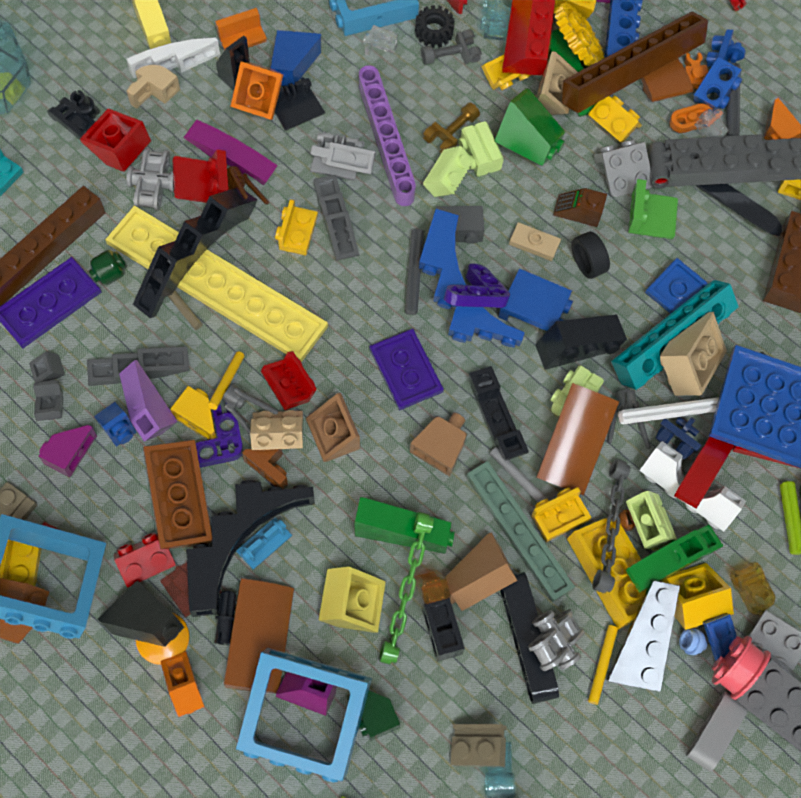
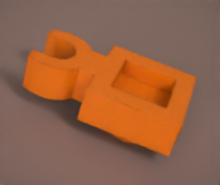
[684,53,708,89]

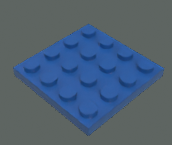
[709,345,801,468]

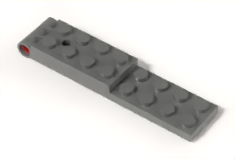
[648,134,801,189]

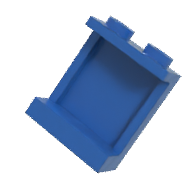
[498,268,573,331]

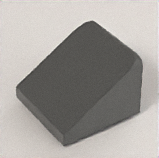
[29,351,65,383]

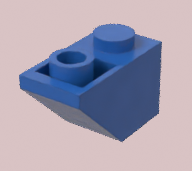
[94,402,137,447]

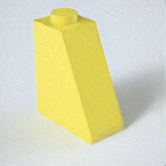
[132,0,171,49]

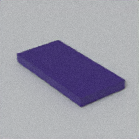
[0,257,102,349]

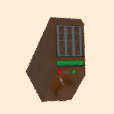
[553,188,607,227]

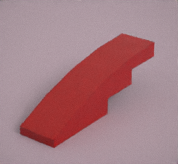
[674,437,734,509]

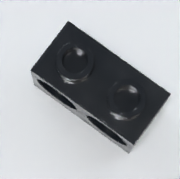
[422,597,465,662]

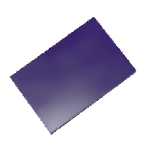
[369,329,444,411]

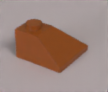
[0,578,49,644]

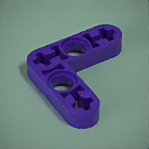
[444,263,510,308]
[195,403,243,468]

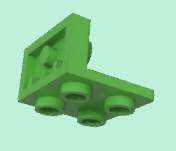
[628,179,678,239]

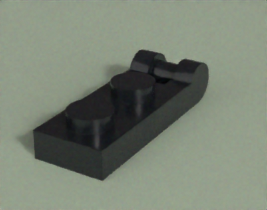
[47,97,96,140]

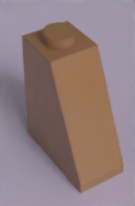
[444,532,517,611]

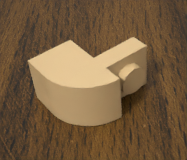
[127,65,180,109]

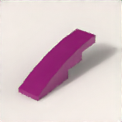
[184,119,278,186]

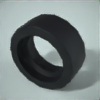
[571,231,610,279]

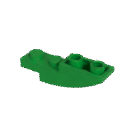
[625,525,723,593]

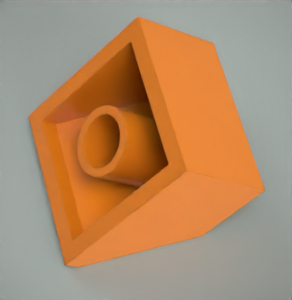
[230,62,283,120]

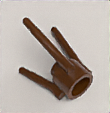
[227,166,269,205]

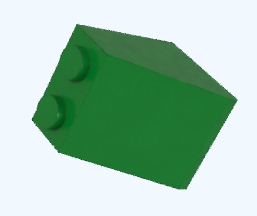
[494,88,565,166]

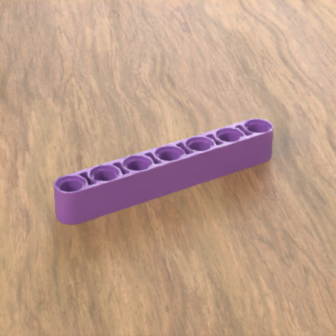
[359,65,416,206]

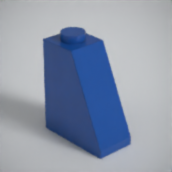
[271,30,321,86]

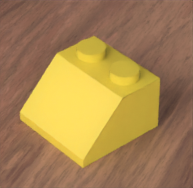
[319,567,386,633]

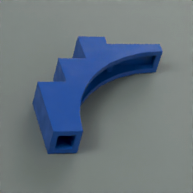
[419,209,525,348]

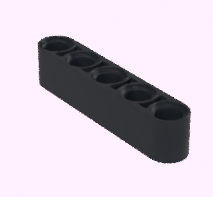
[500,572,559,704]

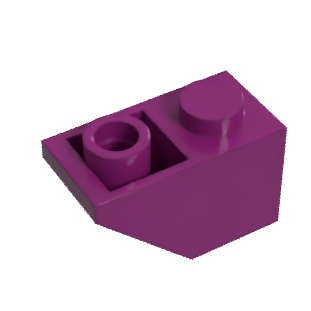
[276,672,337,716]

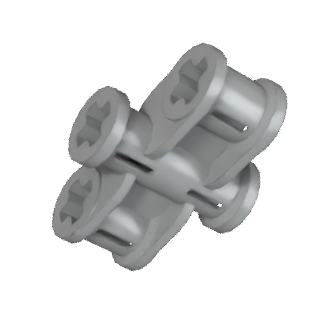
[127,148,174,211]
[528,609,585,671]

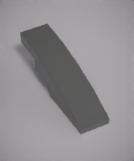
[313,175,359,261]
[87,347,189,386]

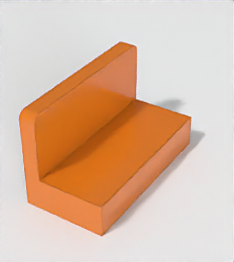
[215,8,267,50]

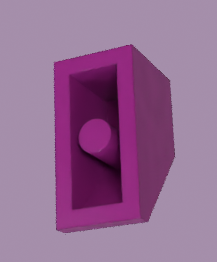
[38,425,97,478]

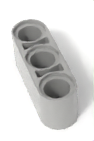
[686,690,748,772]

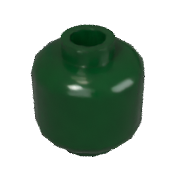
[89,250,127,285]

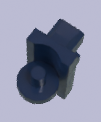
[655,417,701,460]

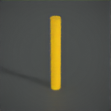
[208,351,245,410]
[588,625,618,705]

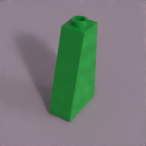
[355,497,455,554]

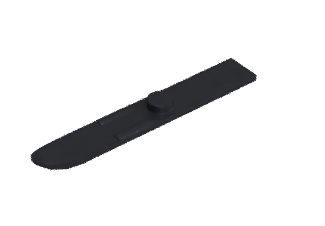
[695,184,782,236]

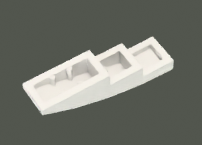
[126,37,220,79]

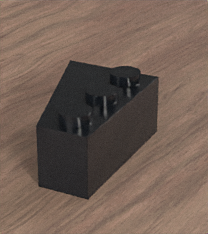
[535,314,627,370]

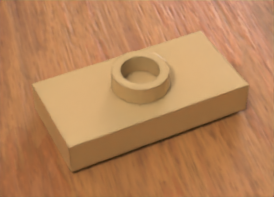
[509,222,561,261]

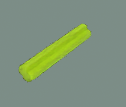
[780,481,801,555]

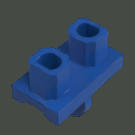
[706,29,746,75]

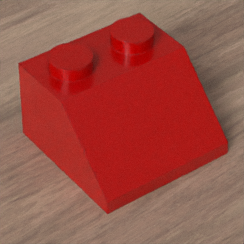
[80,108,151,172]

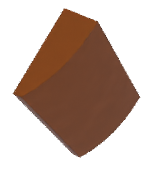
[536,383,619,496]
[143,440,212,550]
[224,578,294,694]

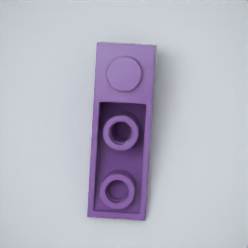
[119,360,178,442]

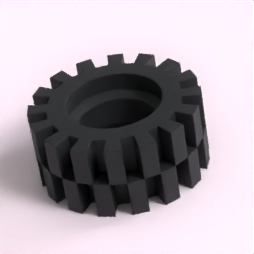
[415,5,455,48]

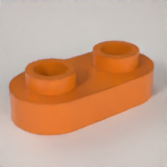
[669,104,714,133]

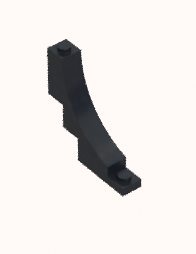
[132,188,258,319]

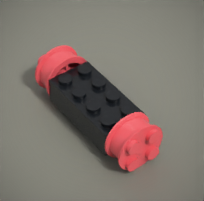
[712,636,801,752]

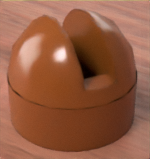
[618,509,635,531]

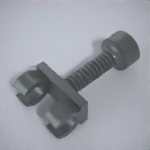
[421,29,482,65]

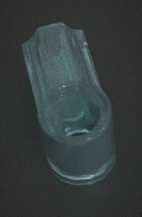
[485,742,515,798]

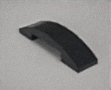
[469,366,529,461]

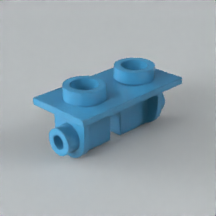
[236,517,292,570]

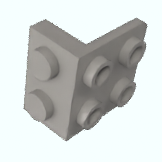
[593,139,653,197]

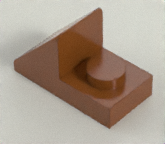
[242,449,288,490]

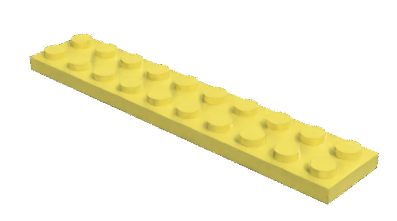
[105,205,328,362]

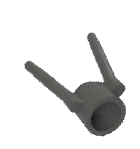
[222,384,278,434]
[607,390,651,449]

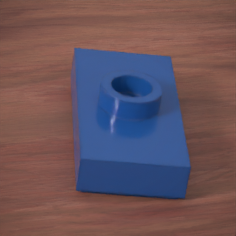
[703,613,737,662]

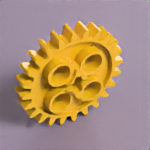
[554,2,605,66]

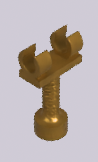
[423,102,480,153]

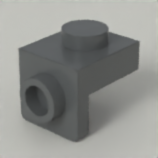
[33,380,63,421]

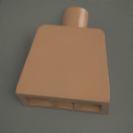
[410,413,467,477]

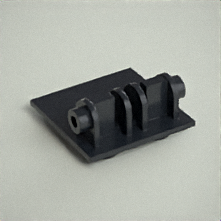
[274,77,325,131]

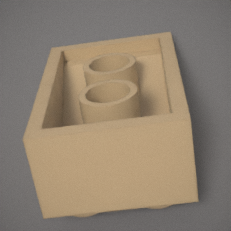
[660,312,727,396]

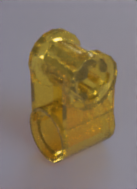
[730,561,776,615]

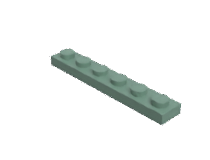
[466,461,575,603]

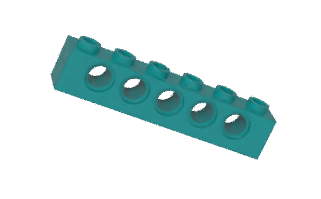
[611,280,739,390]

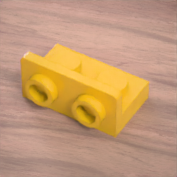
[275,199,318,256]
[0,539,42,586]

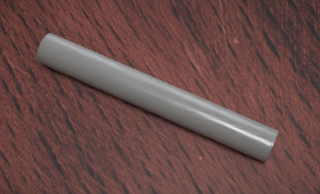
[490,447,549,502]

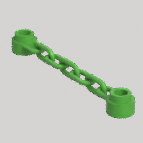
[379,512,434,665]

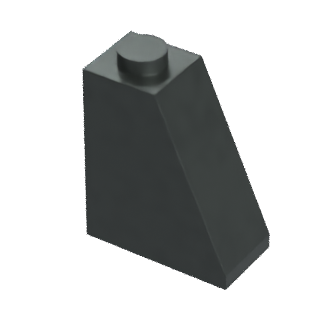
[98,581,185,647]

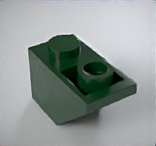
[346,691,401,741]

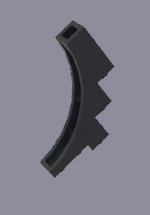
[186,480,315,617]

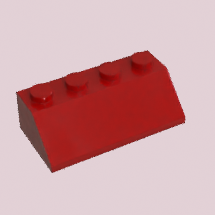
[502,0,556,76]

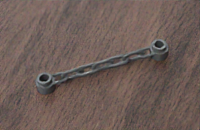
[592,458,631,593]

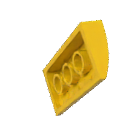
[567,517,647,630]

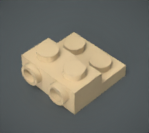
[250,410,303,450]

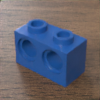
[694,57,742,114]

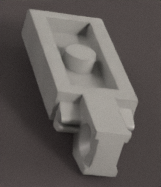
[311,142,376,174]

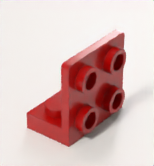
[172,149,228,203]

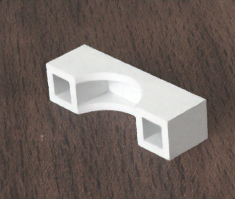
[640,441,746,532]

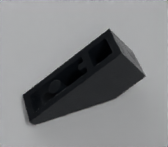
[216,35,250,91]

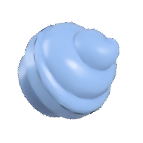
[679,628,707,655]

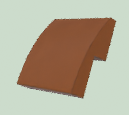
[641,58,693,102]

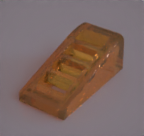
[414,570,450,604]

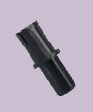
[70,90,100,119]
[214,591,236,645]

